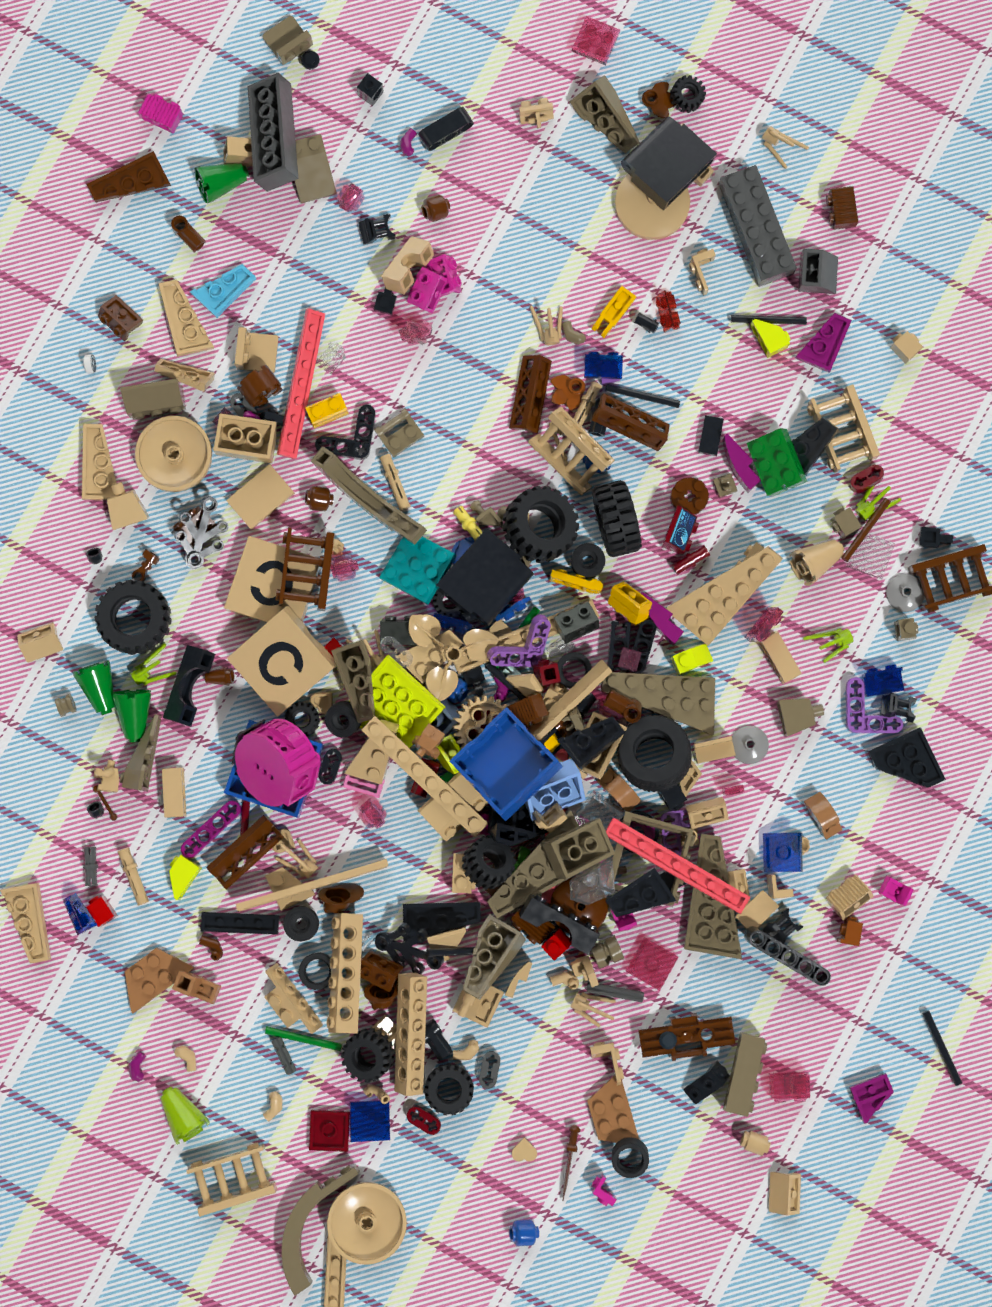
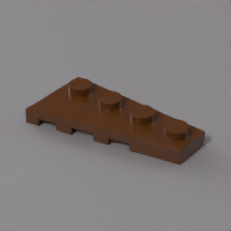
[86,151,171,203]

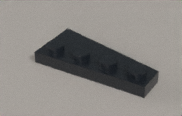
[403,902,481,942]

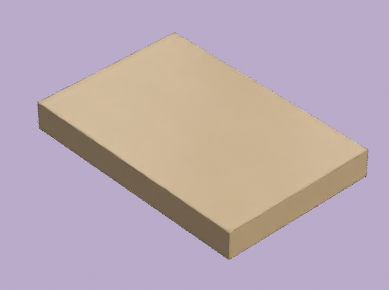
[226,464,295,530]

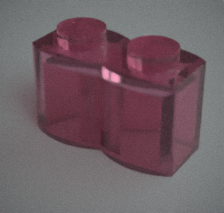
[769,1072,810,1102]

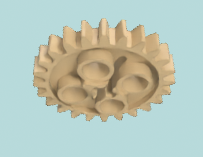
[452,695,512,749]

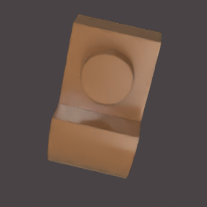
[597,768,641,812]
[804,792,842,840]
[172,971,221,1004]

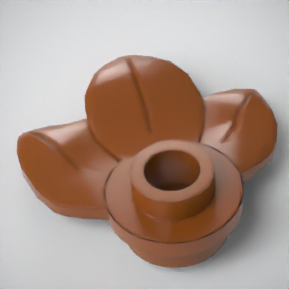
[551,375,585,411]

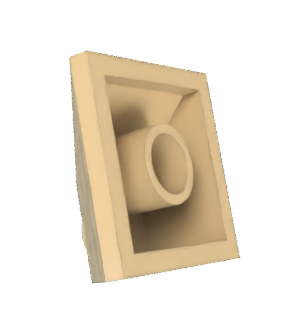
[427,926,467,961]

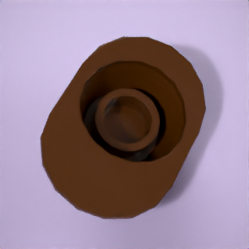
[318,883,364,913]
[364,978,398,1010]

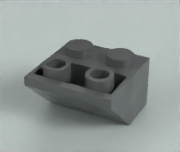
[798,248,838,294]

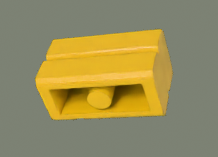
[305,393,349,429]
[608,581,652,625]

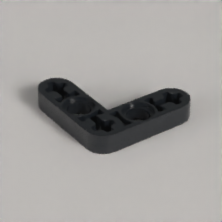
[315,405,376,460]

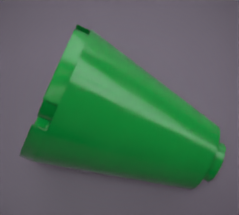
[194,163,249,204]
[72,660,115,715]
[113,689,152,742]

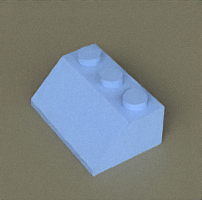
[525,758,586,821]

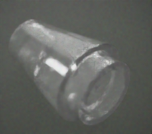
[546,637,576,657]

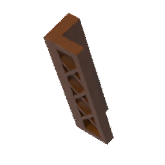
[509,355,552,434]
[592,393,670,451]
[206,815,284,890]

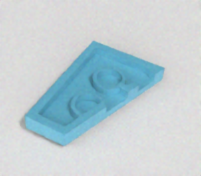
[190,264,257,318]

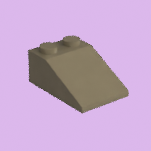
[295,134,337,204]
[542,818,615,879]

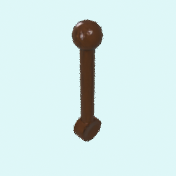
[93,785,118,821]

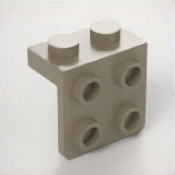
[263,16,313,65]

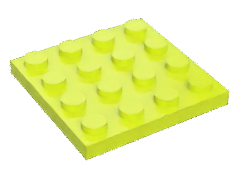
[349,655,445,749]

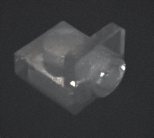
[316,342,346,374]

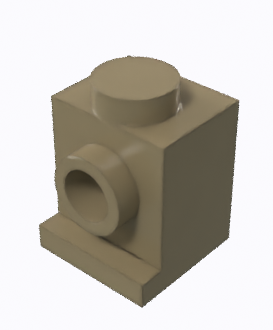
[894,618,918,641]

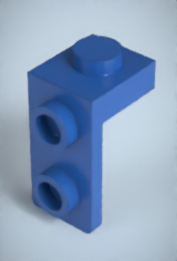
[495,597,531,621]

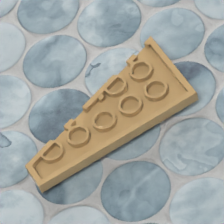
[666,546,783,646]

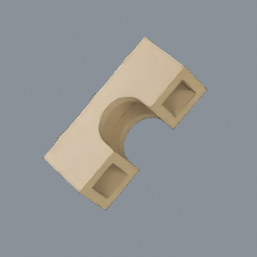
[381,236,434,295]

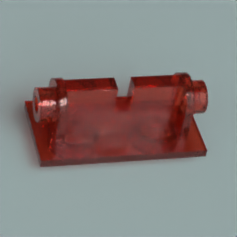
[655,290,681,333]

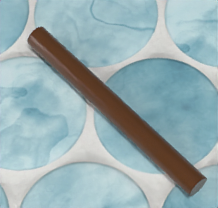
[841,498,891,562]

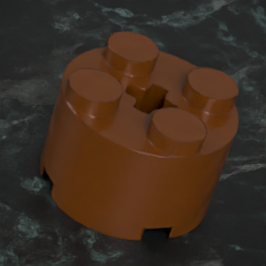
[237,365,283,408]

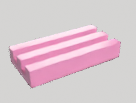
[342,774,385,798]

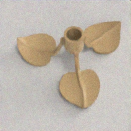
[408,614,499,701]

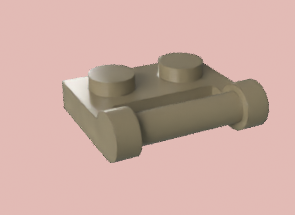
[374,408,424,458]

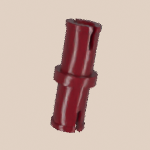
[672,545,710,575]

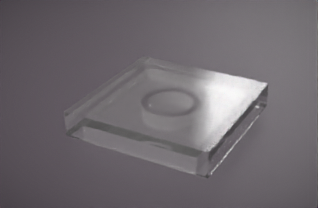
[846,530,895,580]

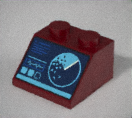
[662,506,699,555]

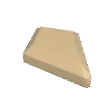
[506,674,543,698]
[679,759,702,797]

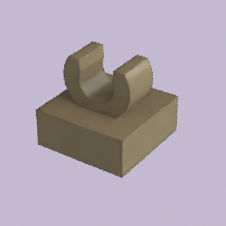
[713,473,738,498]
[562,706,584,731]

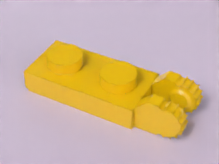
[592,286,637,338]
[549,569,603,594]

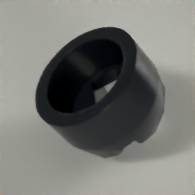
[86,548,103,564]
[87,801,104,819]

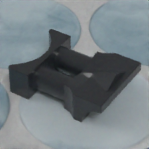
[358,214,396,245]
[880,693,917,723]
[762,908,804,945]

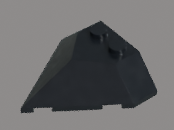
[488,803,548,846]

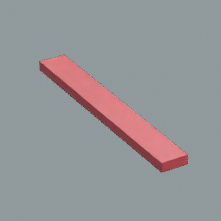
[277,308,325,459]
[606,817,750,915]

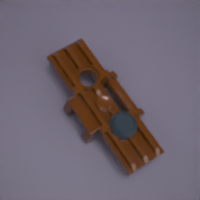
[638,1013,736,1061]

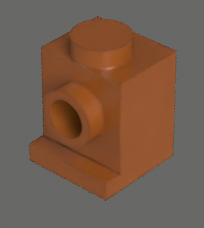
[837,916,863,946]

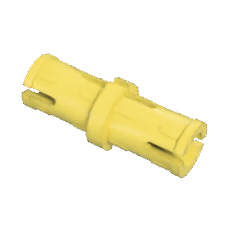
[453,506,483,541]

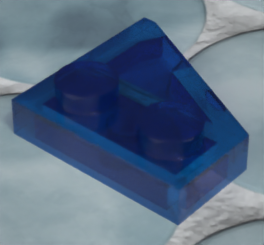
[433,613,479,635]
[63,893,97,936]

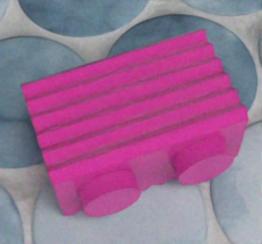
[138,93,183,134]

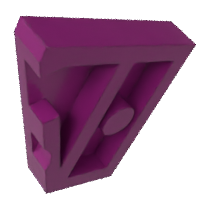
[849,1073,894,1124]

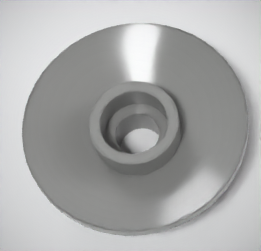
[886,574,925,612]
[732,726,769,764]

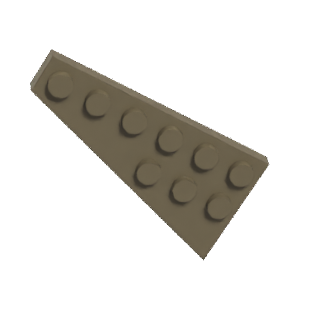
[601,672,715,736]
[487,810,579,918]
[684,834,743,959]

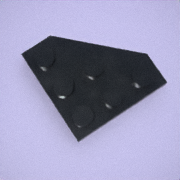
[868,727,946,788]

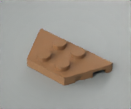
[125,947,194,1014]
[587,1074,639,1143]

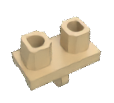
[519,98,554,128]

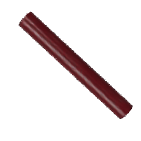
[240,788,250,836]

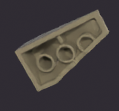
[569,75,640,154]
[463,914,526,1000]

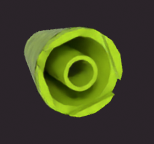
[160,1087,210,1145]

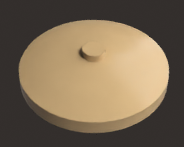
[615,174,690,240]
[135,416,212,492]
[327,1182,407,1265]

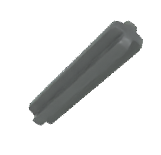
[586,982,644,1002]

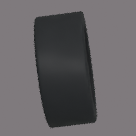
[557,652,592,689]
[299,952,331,990]
[612,1137,649,1178]

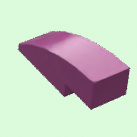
[723,434,761,493]
[641,592,684,646]

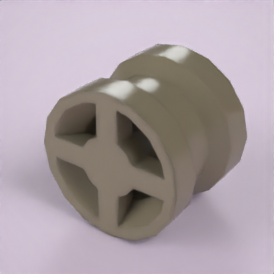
[55,694,77,717]

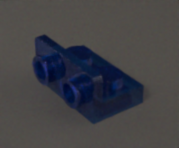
[584,352,623,379]
[861,664,905,697]

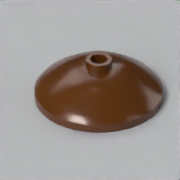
[550,876,608,933]

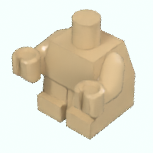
[94,760,119,793]

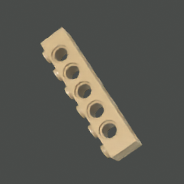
[327,913,363,1034]
[394,973,427,1096]

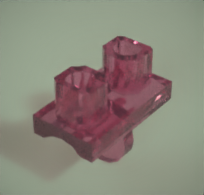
[399,320,433,345]

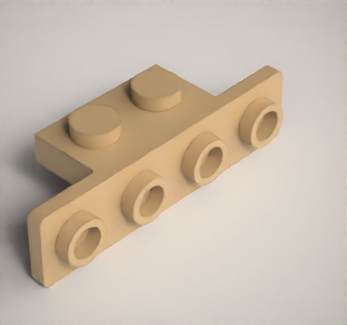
[264,963,323,1034]

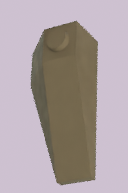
[331,640,375,723]
[120,714,162,792]

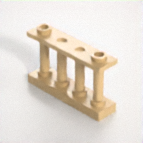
[807,384,880,473]
[528,407,615,496]
[186,1142,277,1217]

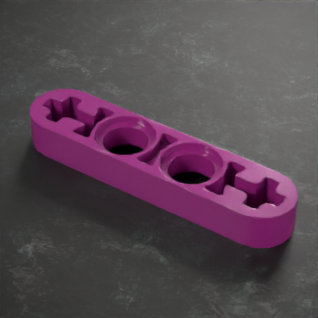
[181,801,242,858]

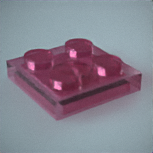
[572,16,620,66]
[744,607,784,642]
[626,937,678,991]

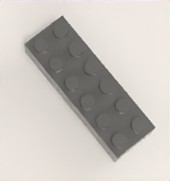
[247,72,299,192]
[719,165,797,287]

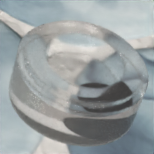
[362,932,376,951]

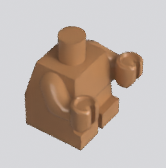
[412,724,445,760]

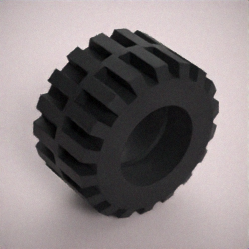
[462,835,516,890]
[341,1028,395,1083]
[424,1063,474,1116]

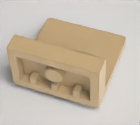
[235,327,279,373]

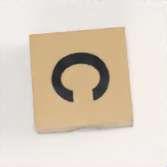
[224,536,322,622]
[227,606,337,717]

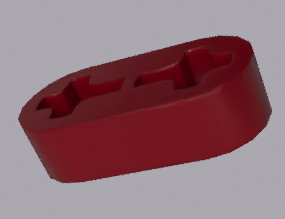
[850,465,884,493]
[407,1106,441,1135]

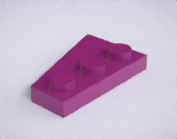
[795,313,852,373]

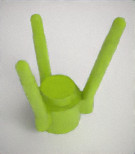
[855,486,902,521]
[803,628,854,663]
[130,643,177,685]

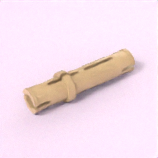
[573,381,602,427]
[379,454,411,511]
[117,847,150,906]

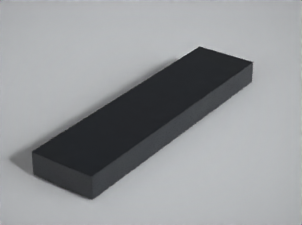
[200,912,280,935]

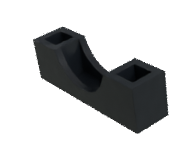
[163,645,216,727]
[519,893,600,955]

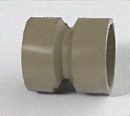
[591,935,624,969]

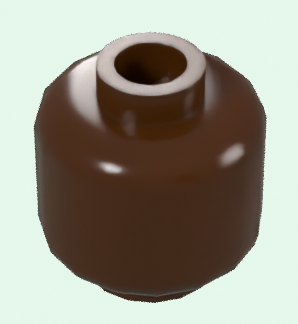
[421,194,450,222]
[305,486,334,511]

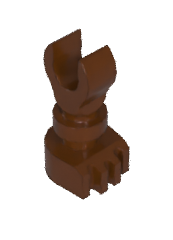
[132,549,160,582]

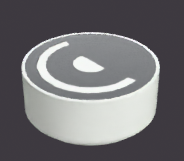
[83,354,97,374]

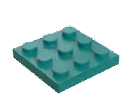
[379,536,457,605]

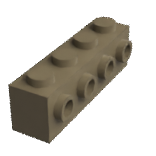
[723,1032,767,1117]

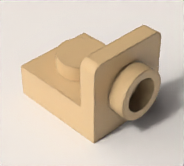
[570,956,599,987]

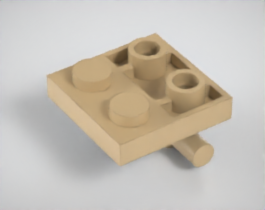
[452,986,504,1028]

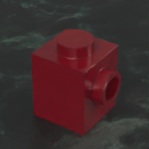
[532,659,561,686]

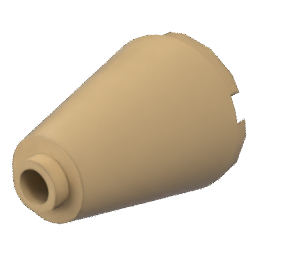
[789,540,844,586]

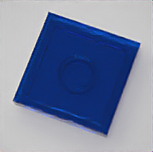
[763,833,803,872]
[350,1100,390,1142]

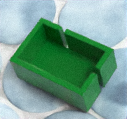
[746,428,808,497]

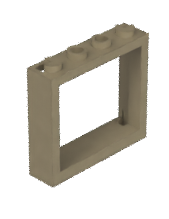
[605,811,696,907]

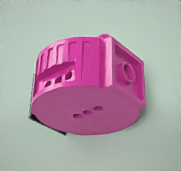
[231,719,321,807]

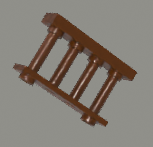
[276,527,334,611]
[908,544,992,613]

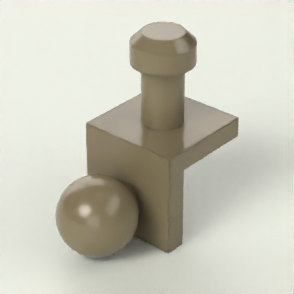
[470,500,507,528]

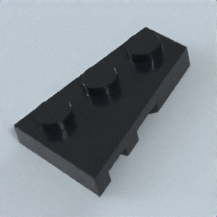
[792,418,839,476]
[557,716,626,770]
[605,868,677,917]

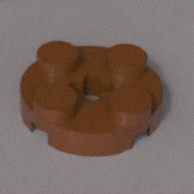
[670,477,709,515]

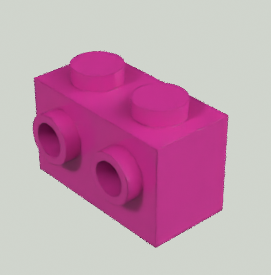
[406,267,448,313]

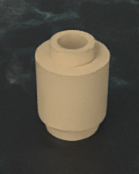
[740,1131,771,1156]

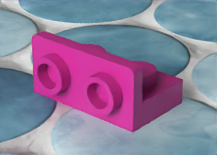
[426,254,462,297]

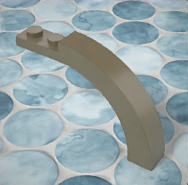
[311,446,427,545]
[282,1164,360,1296]

